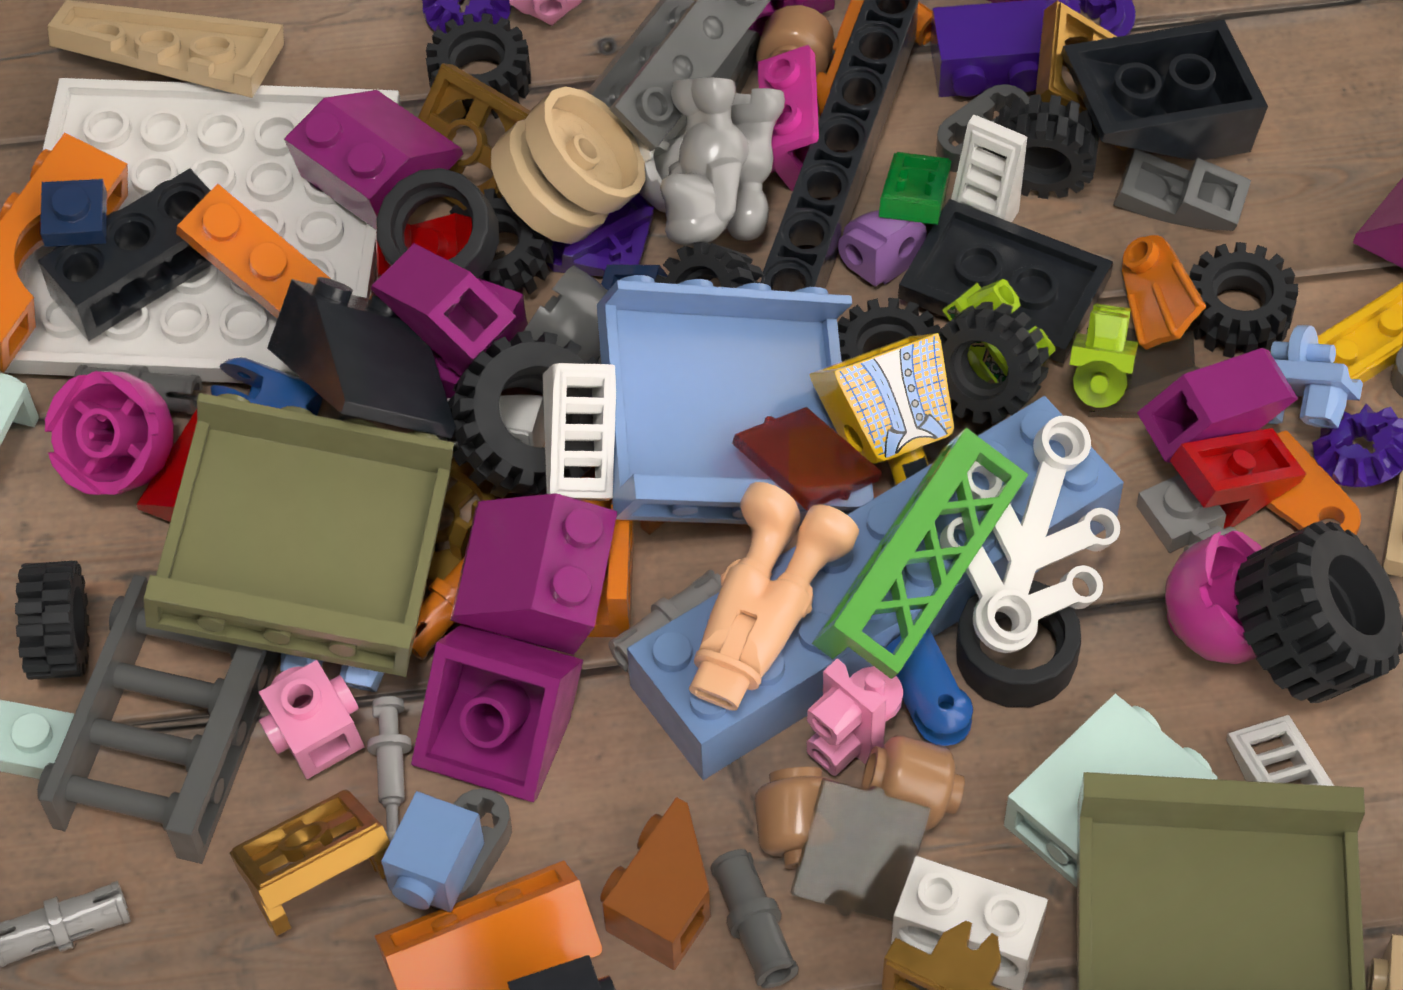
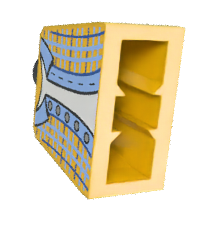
[809,333,954,485]

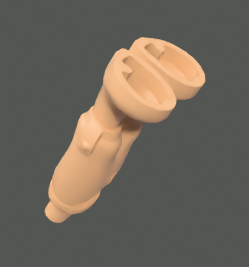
[689,482,859,711]

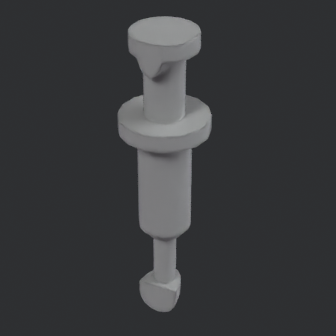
[367,696,412,842]

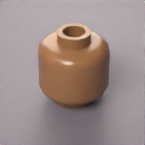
[756,5,835,77]
[861,735,965,831]
[754,767,846,869]

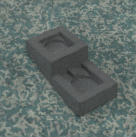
[1113,149,1251,231]

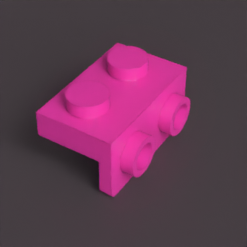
[758,45,819,191]

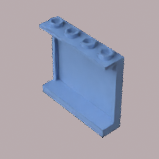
[597,275,874,526]

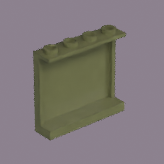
[144,393,454,677]
[1077,772,1366,990]

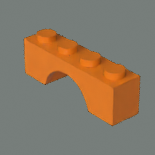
[0,132,128,373]

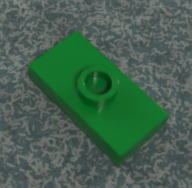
[879,152,952,225]

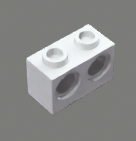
[891,856,1048,990]

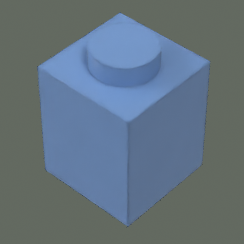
[381,791,484,912]

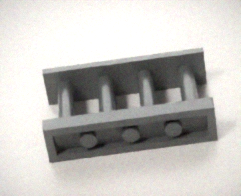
[587,0,770,151]
[37,574,281,864]

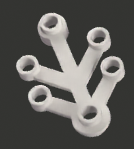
[940,416,1120,653]

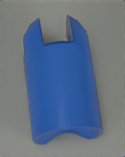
[210,357,323,416]
[885,628,973,746]

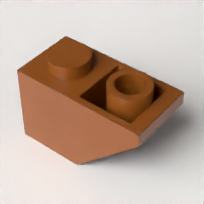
[600,797,711,971]

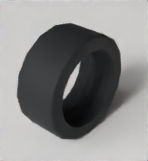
[376,168,499,279]
[956,580,1081,707]

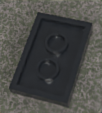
[898,199,1113,364]

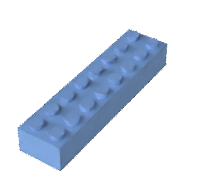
[627,396,1124,780]

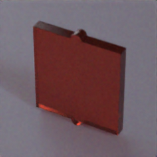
[732,407,882,511]

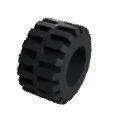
[447,331,599,498]
[1235,521,1403,703]

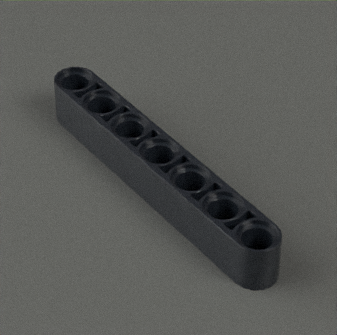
[761,0,918,292]

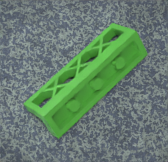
[812,428,1029,679]

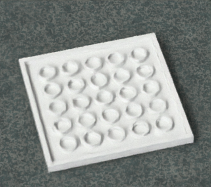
[0,78,401,383]

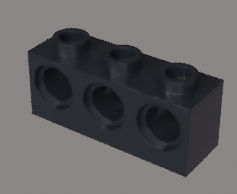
[38,168,213,341]

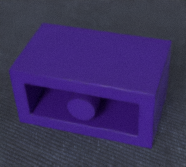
[930,0,1048,97]

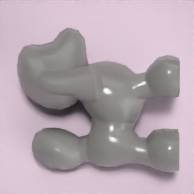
[660,77,785,247]

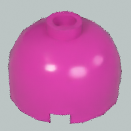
[45,371,174,495]
[1165,530,1262,664]

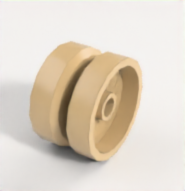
[491,86,646,244]

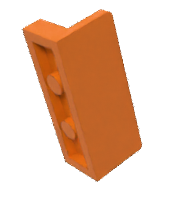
[375,860,602,990]

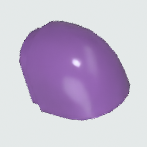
[838,210,927,286]

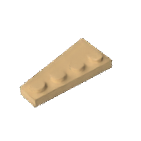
[48,0,284,98]

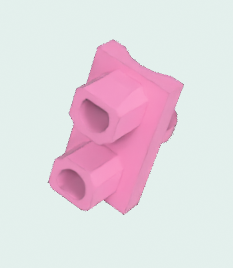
[807,658,903,776]

